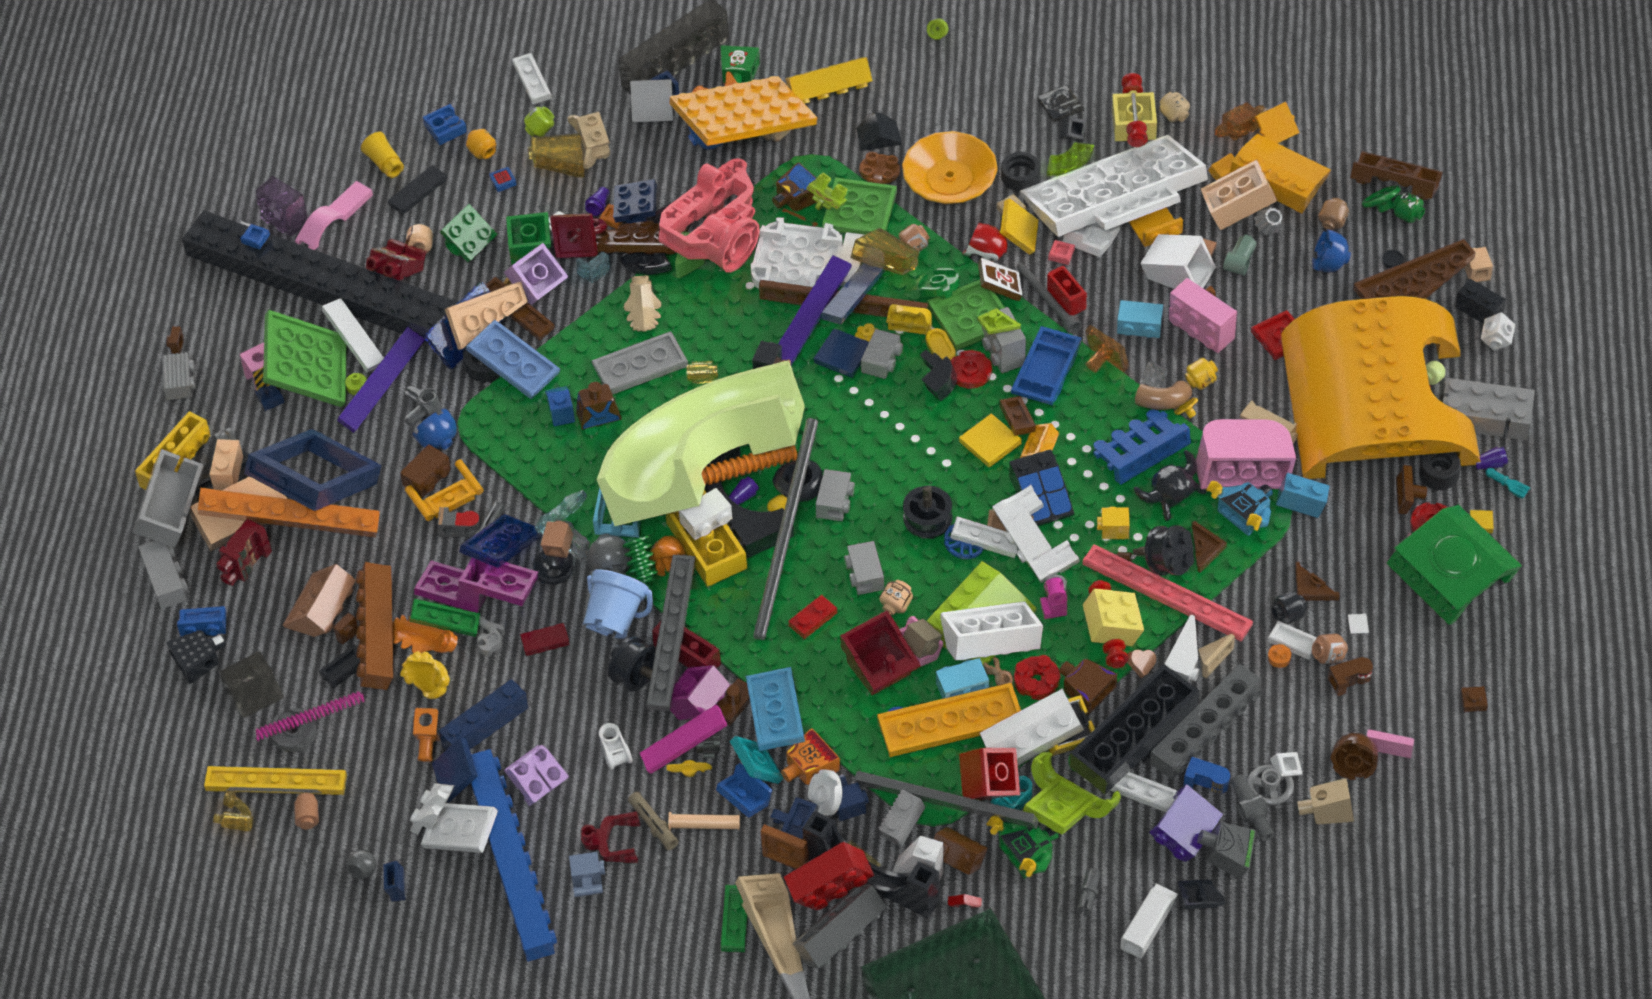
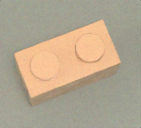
[210,439,243,490]

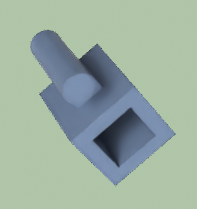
[569,852,605,897]

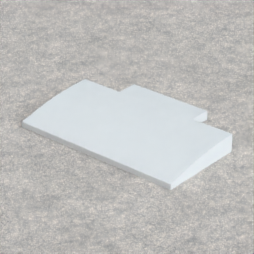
[1020,135,1208,237]

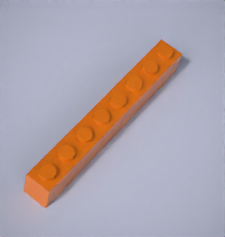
[198,488,380,538]

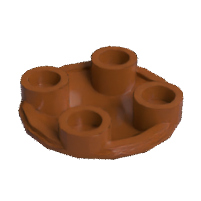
[859,152,900,184]

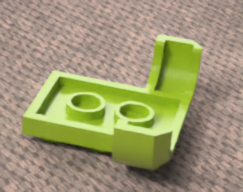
[1023,752,1121,835]

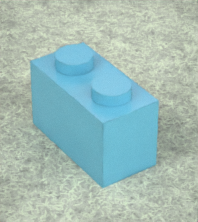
[1117,300,1163,338]
[936,658,989,699]

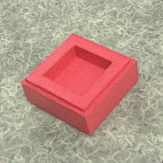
[1048,240,1075,265]

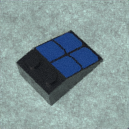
[1009,449,1074,526]

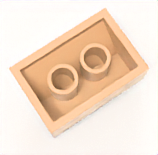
[1201,160,1277,230]

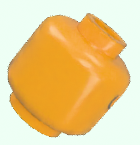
[466,129,497,159]

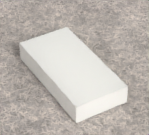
[1268,621,1317,660]

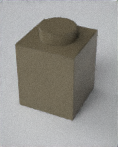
[903,619,942,659]

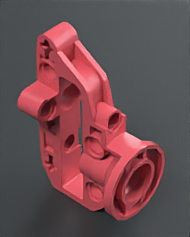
[658,158,760,272]

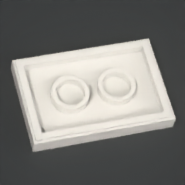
[421,803,498,853]

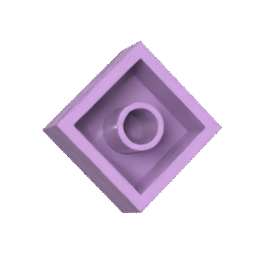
[504,243,568,305]

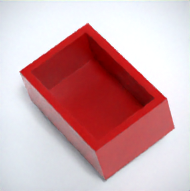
[784,842,874,910]

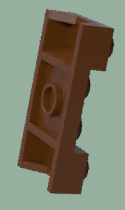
[1350,151,1443,200]

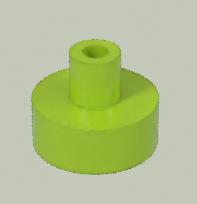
[927,18,948,40]
[345,373,367,395]

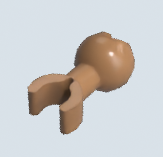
[983,657,1013,686]

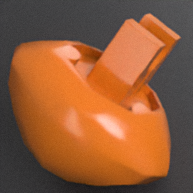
[649,536,686,577]

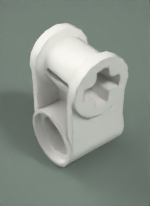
[599,723,633,770]

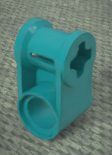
[991,776,1033,811]

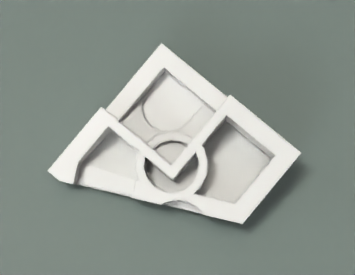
[1063,223,1120,257]

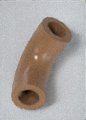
[1135,381,1192,410]

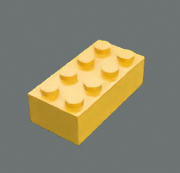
[665,490,747,587]

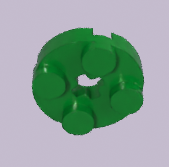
[917,268,960,299]

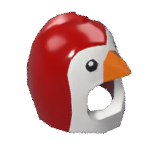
[962,223,1008,262]

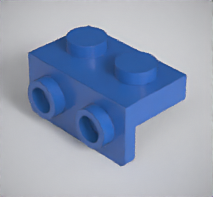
[177,606,226,637]
[716,763,772,818]

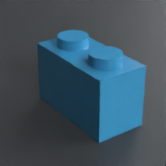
[1276,473,1329,518]

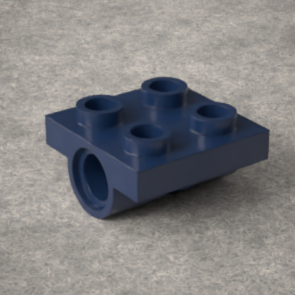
[613,179,657,224]

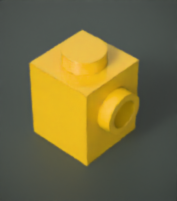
[1097,507,1130,539]

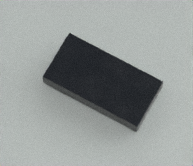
[319,645,360,689]

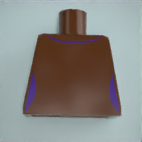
[1059,659,1117,715]

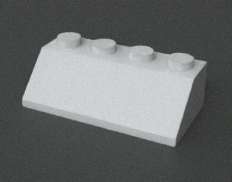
[940,602,1043,660]
[980,689,1084,765]

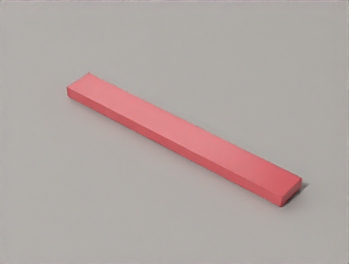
[1083,544,1253,642]

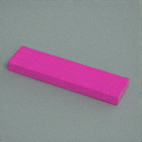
[640,705,727,774]

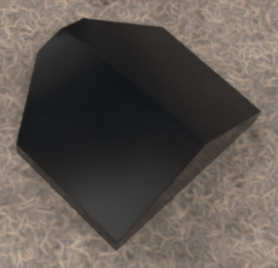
[856,112,902,151]
[1177,879,1226,910]

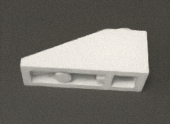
[1165,615,1200,684]

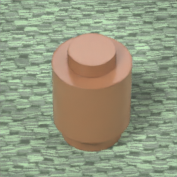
[294,793,319,830]

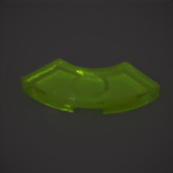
[1047,142,1094,176]

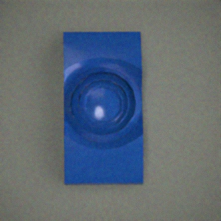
[1011,326,1082,405]

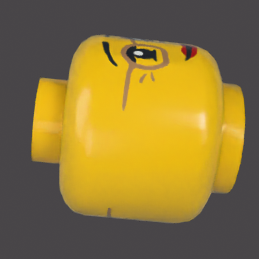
[1184,358,1218,390]

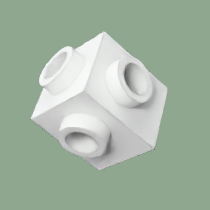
[1481,312,1515,351]

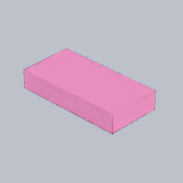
[1367,730,1414,758]

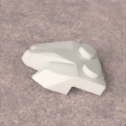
[410,784,454,835]

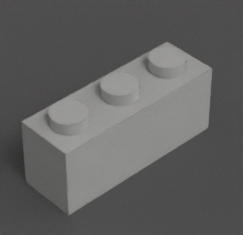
[138,541,188,609]

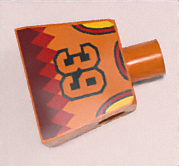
[781,728,840,785]

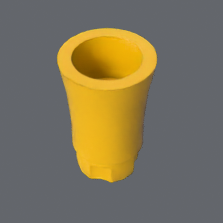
[361,132,404,178]

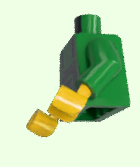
[986,816,1059,879]

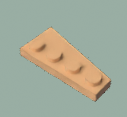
[445,282,528,350]

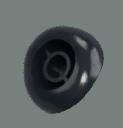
[772,460,823,502]

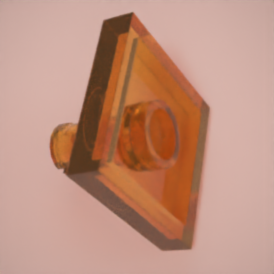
[1085,325,1129,373]

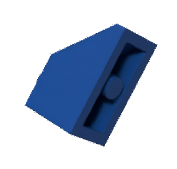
[545,386,575,426]

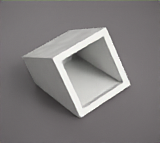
[1141,234,1216,289]

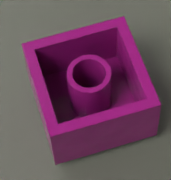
[670,665,730,720]

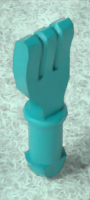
[1485,468,1530,499]

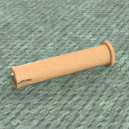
[668,812,740,831]

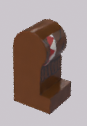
[1328,657,1373,696]

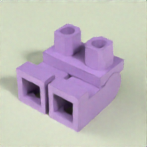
[504,745,569,806]

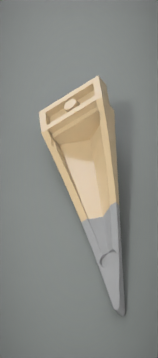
[735,873,810,999]

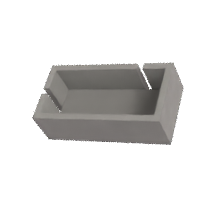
[1443,378,1535,440]
[132,449,203,547]

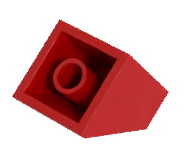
[959,748,1020,801]

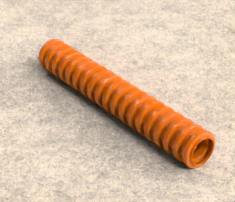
[701,445,797,486]

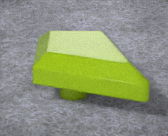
[978,308,1021,334]

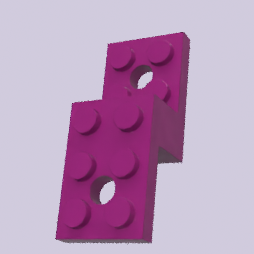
[414,553,538,613]

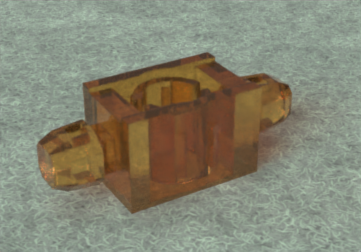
[1215,102,1267,141]

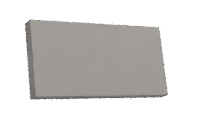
[592,331,688,394]

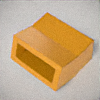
[1208,153,1235,180]

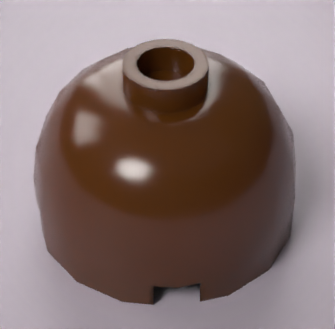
[1330,733,1378,780]

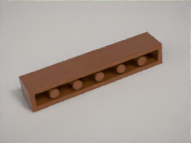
[356,562,393,690]

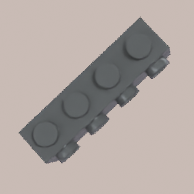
[793,884,887,968]

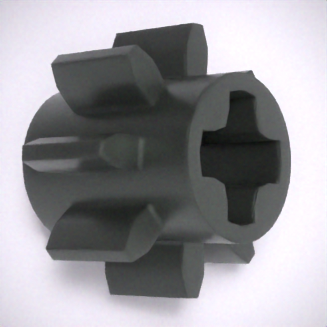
[696,734,720,759]

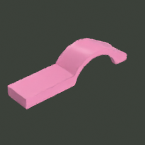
[295,181,373,250]

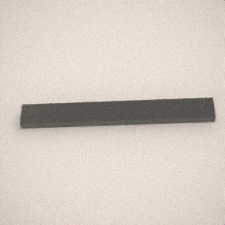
[646,555,696,711]
[855,771,1039,829]

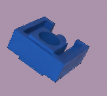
[423,104,467,145]

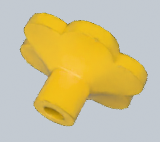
[1174,397,1198,418]

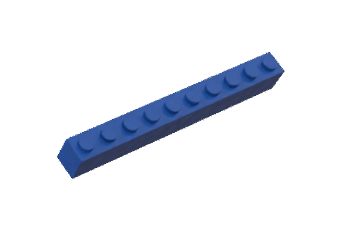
[471,749,557,962]

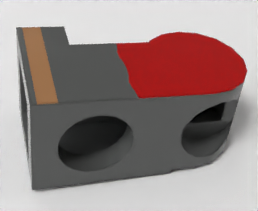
[437,507,480,537]

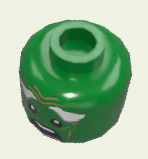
[1392,192,1425,223]

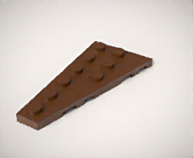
[596,220,692,254]
[1353,239,1476,299]

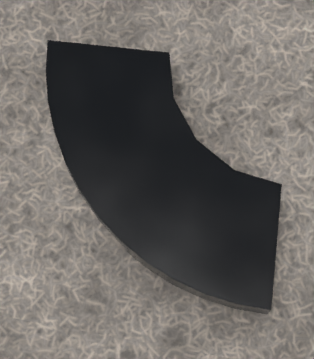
[620,252,672,275]

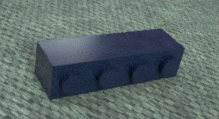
[438,679,529,750]

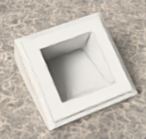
[1270,752,1302,777]

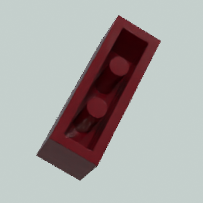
[652,621,721,669]

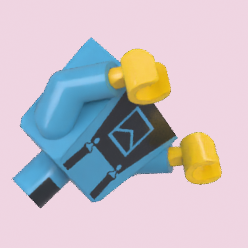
[1206,481,1273,536]

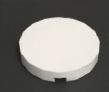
[808,770,842,817]

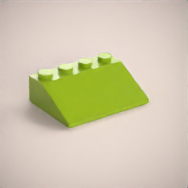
[927,561,1037,667]

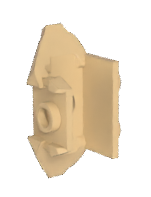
[568,112,610,169]

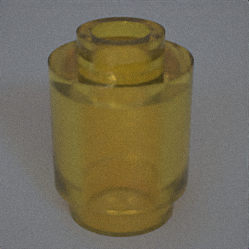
[687,361,718,383]

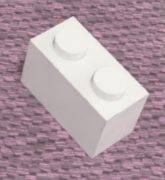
[679,488,732,540]

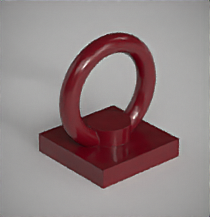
[550,213,607,258]

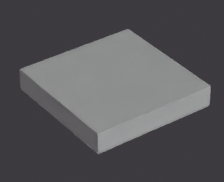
[630,79,673,122]

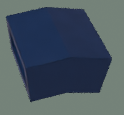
[383,861,406,902]

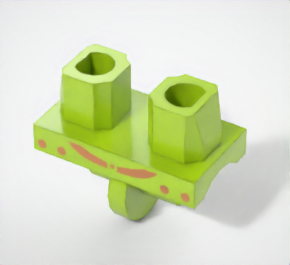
[806,173,848,210]

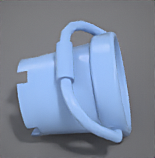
[583,569,653,639]

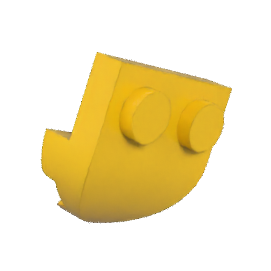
[886,304,932,334]

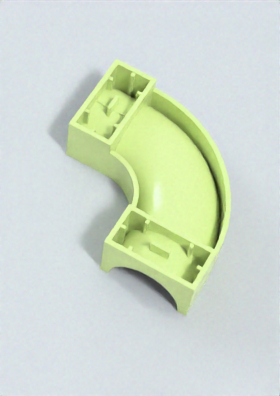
[597,360,805,526]

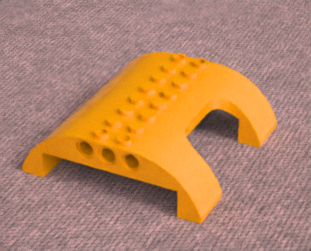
[1281,296,1481,479]

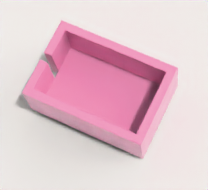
[1169,278,1237,353]

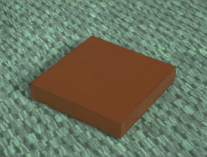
[760,824,809,869]

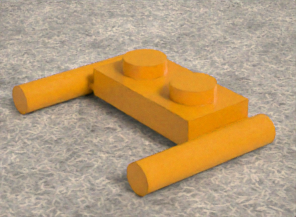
[405,459,484,521]

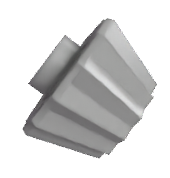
[1254,207,1283,236]

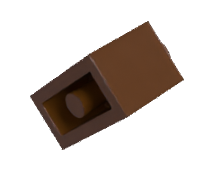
[400,444,451,498]
[933,827,988,875]

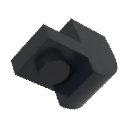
[920,350,957,402]

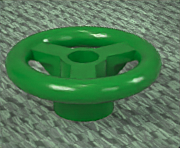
[1362,185,1401,213]

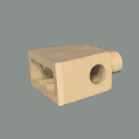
[1297,778,1354,824]

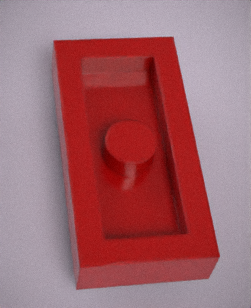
[788,595,837,639]

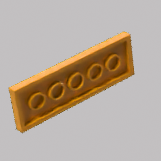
[877,683,1021,757]

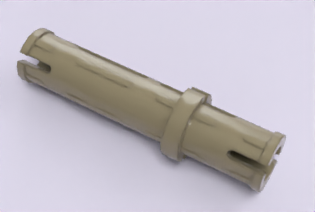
[628,792,679,850]

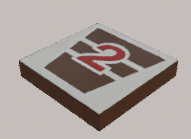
[978,258,1023,301]

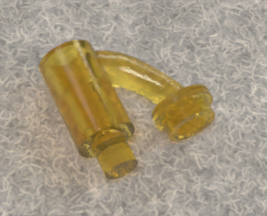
[213,791,253,832]

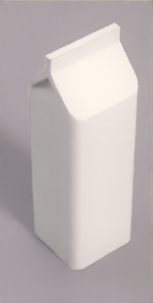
[1120,883,1178,958]

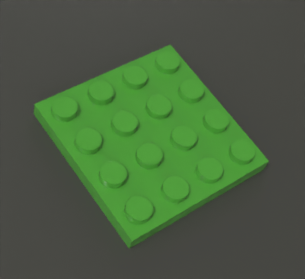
[263,310,346,407]

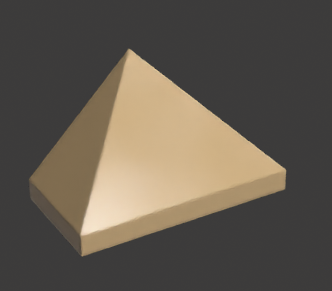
[1198,634,1235,678]

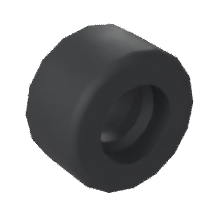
[1419,452,1461,490]

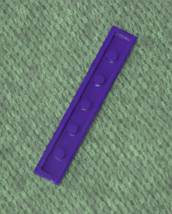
[778,255,852,366]
[337,327,425,433]

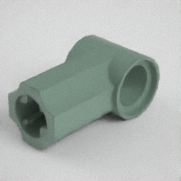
[1223,235,1257,276]

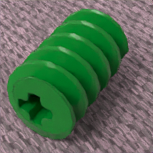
[622,535,660,583]

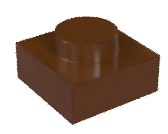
[166,326,184,354]
[333,613,358,645]
[1460,686,1488,712]

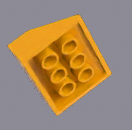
[1229,134,1331,214]

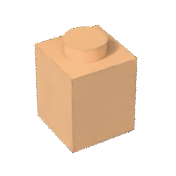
[1464,247,1493,282]

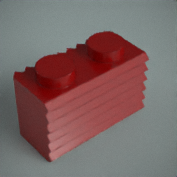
[1047,265,1087,316]

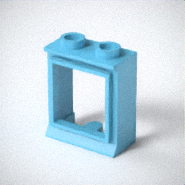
[593,487,641,537]

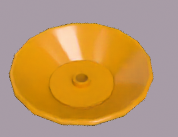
[902,131,998,204]

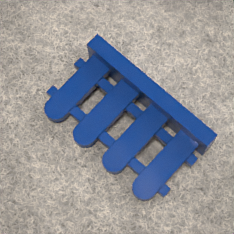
[1093,409,1191,485]

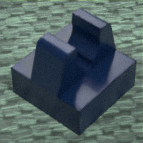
[255,385,285,411]

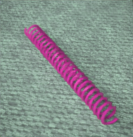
[256,691,365,741]

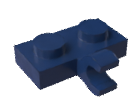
[770,797,819,839]

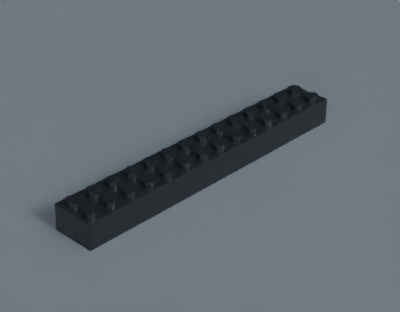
[182,210,459,348]

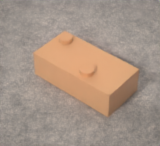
[190,477,287,551]

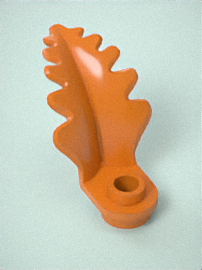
[392,615,458,653]

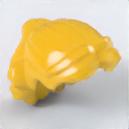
[400,651,450,699]

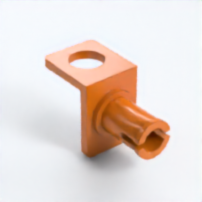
[413,708,440,762]

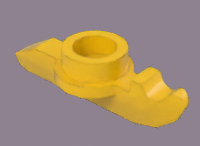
[666,760,712,777]

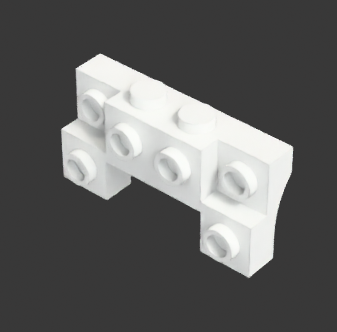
[992,485,1080,583]

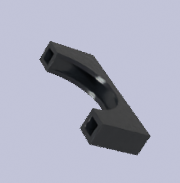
[802,810,940,919]

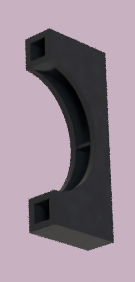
[704,446,794,559]

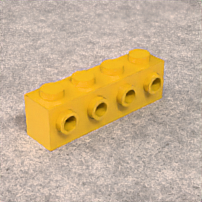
[785,57,873,104]
[135,411,211,490]

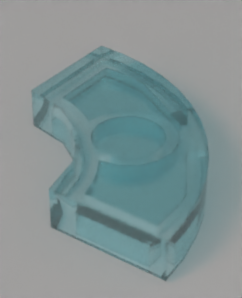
[535,490,587,534]

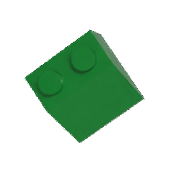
[506,212,551,265]

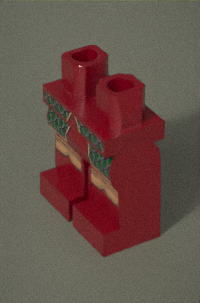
[366,239,426,280]
[216,518,272,586]

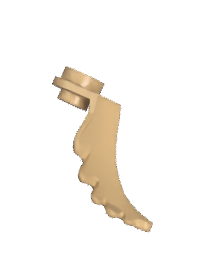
[624,276,661,331]

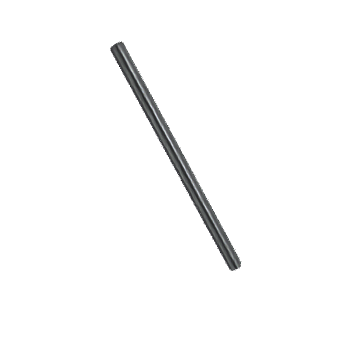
[753,418,818,640]

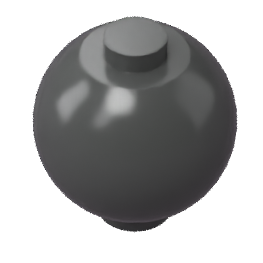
[587,534,632,575]

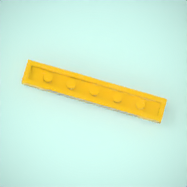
[204,766,347,795]

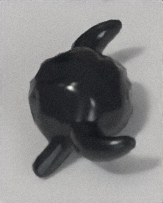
[1134,450,1207,521]

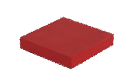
[1251,310,1295,360]

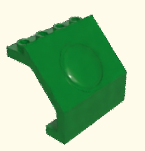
[1386,505,1522,625]

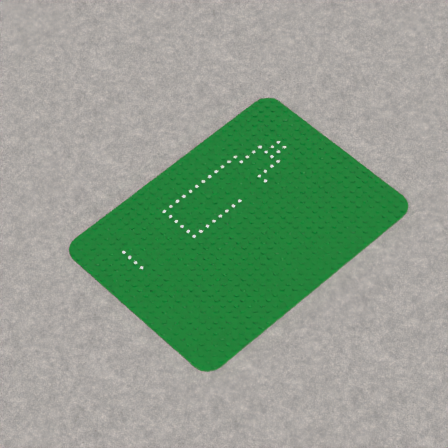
[457,154,1292,827]

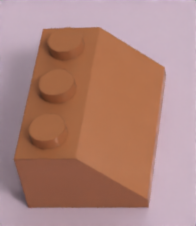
[283,564,356,637]

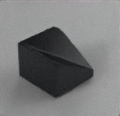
[1059,116,1087,141]

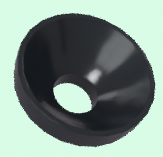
[532,551,573,585]

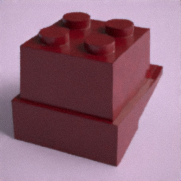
[840,610,921,695]

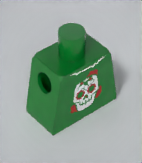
[721,45,760,83]

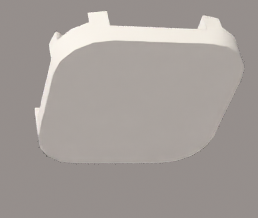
[751,218,843,289]

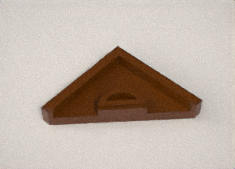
[1192,521,1227,573]
[1295,562,1340,601]

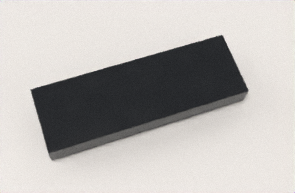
[388,165,447,215]

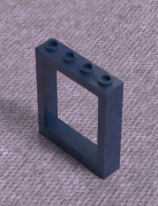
[244,429,382,511]

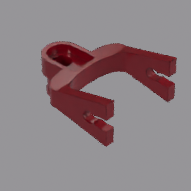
[580,812,641,863]

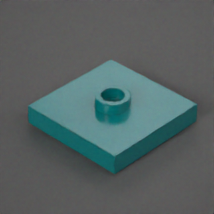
[730,736,784,784]

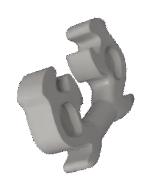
[453,616,505,656]

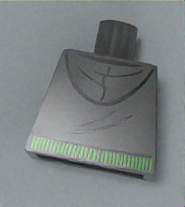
[1197,823,1256,878]

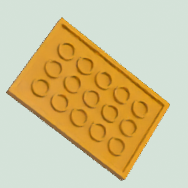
[669,76,817,146]

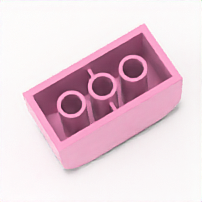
[1196,419,1296,489]

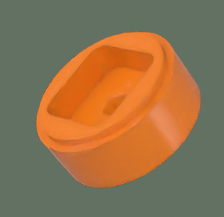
[1268,644,1291,668]

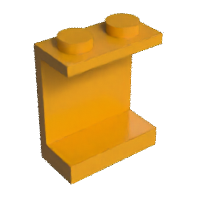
[1128,207,1183,247]

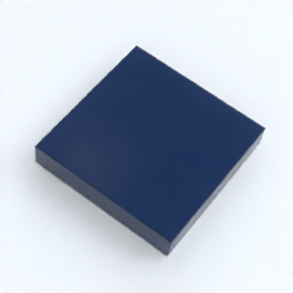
[814,328,869,378]
[432,737,478,803]

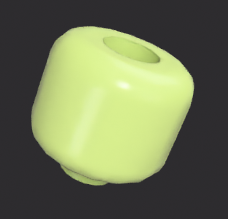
[1426,361,1445,385]

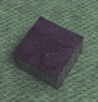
[255,176,308,237]

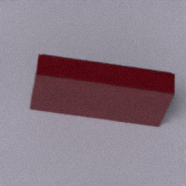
[520,623,570,656]

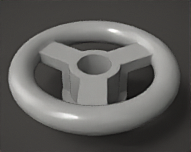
[1247,764,1294,805]

